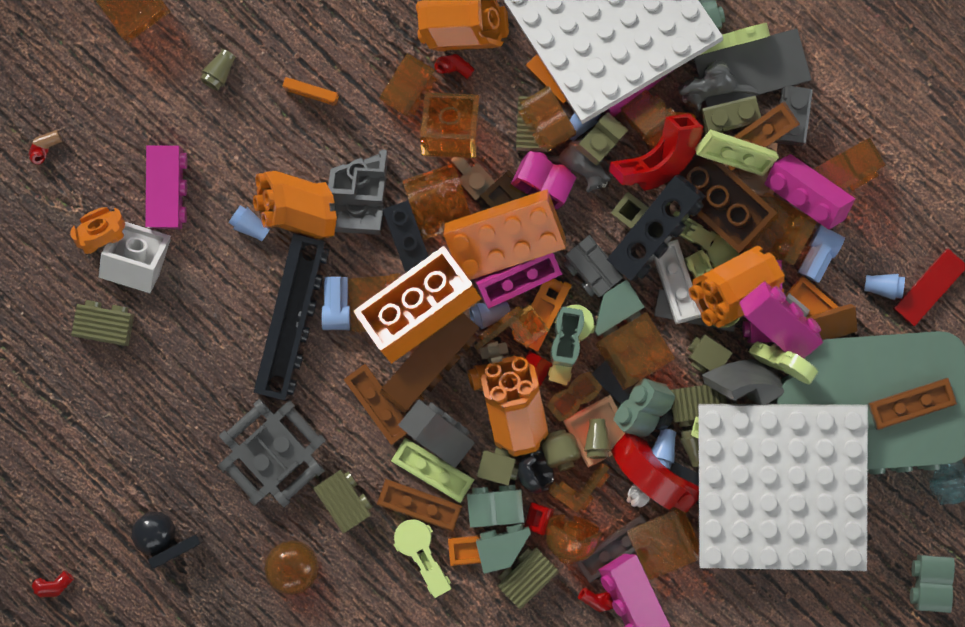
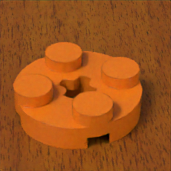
[70,207,125,254]

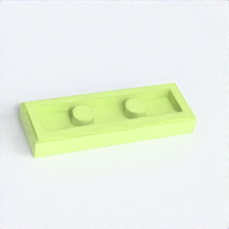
[695,130,779,176]
[391,438,474,503]

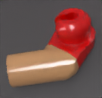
[28,130,62,165]

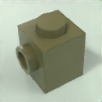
[687,335,732,374]
[477,448,519,485]

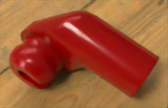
[434,54,476,79]
[32,570,74,598]
[578,588,614,612]

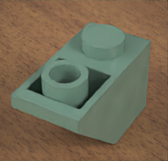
[594,280,644,338]
[476,523,530,574]

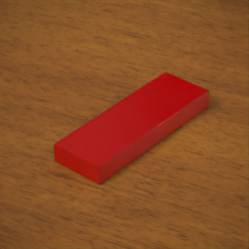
[892,248,965,326]

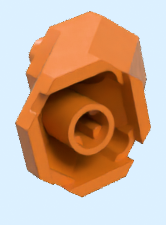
[416,0,509,52]
[253,171,337,240]
[689,245,785,328]
[481,356,549,456]

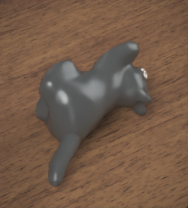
[677,60,758,112]
[545,137,614,192]

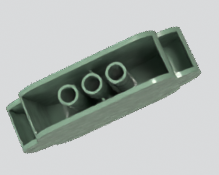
[769,331,965,474]

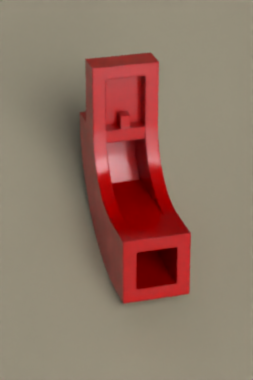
[609,113,703,191]
[611,433,699,513]

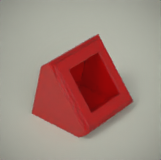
[525,351,553,388]
[524,502,554,535]

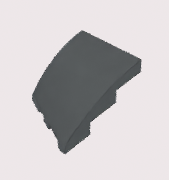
[328,150,388,235]
[702,359,784,405]

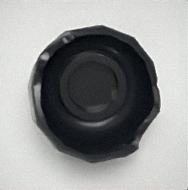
[518,450,554,494]
[131,512,175,555]

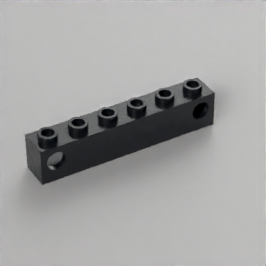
[253,234,330,400]

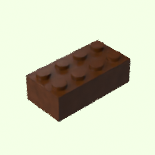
[664,152,779,254]
[380,313,480,414]

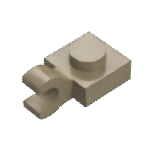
[451,153,495,201]
[480,341,509,364]

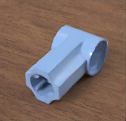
[798,225,845,283]
[322,277,351,330]

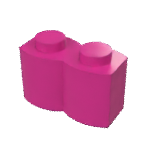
[511,151,576,210]

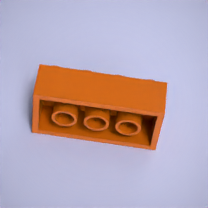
[443,189,566,280]
[354,246,482,364]

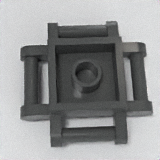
[218,399,326,508]

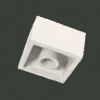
[99,222,171,293]

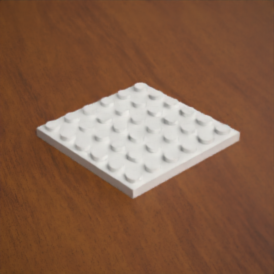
[503,0,723,124]
[698,404,868,571]

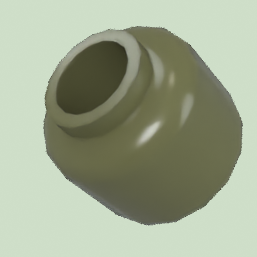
[541,430,581,472]

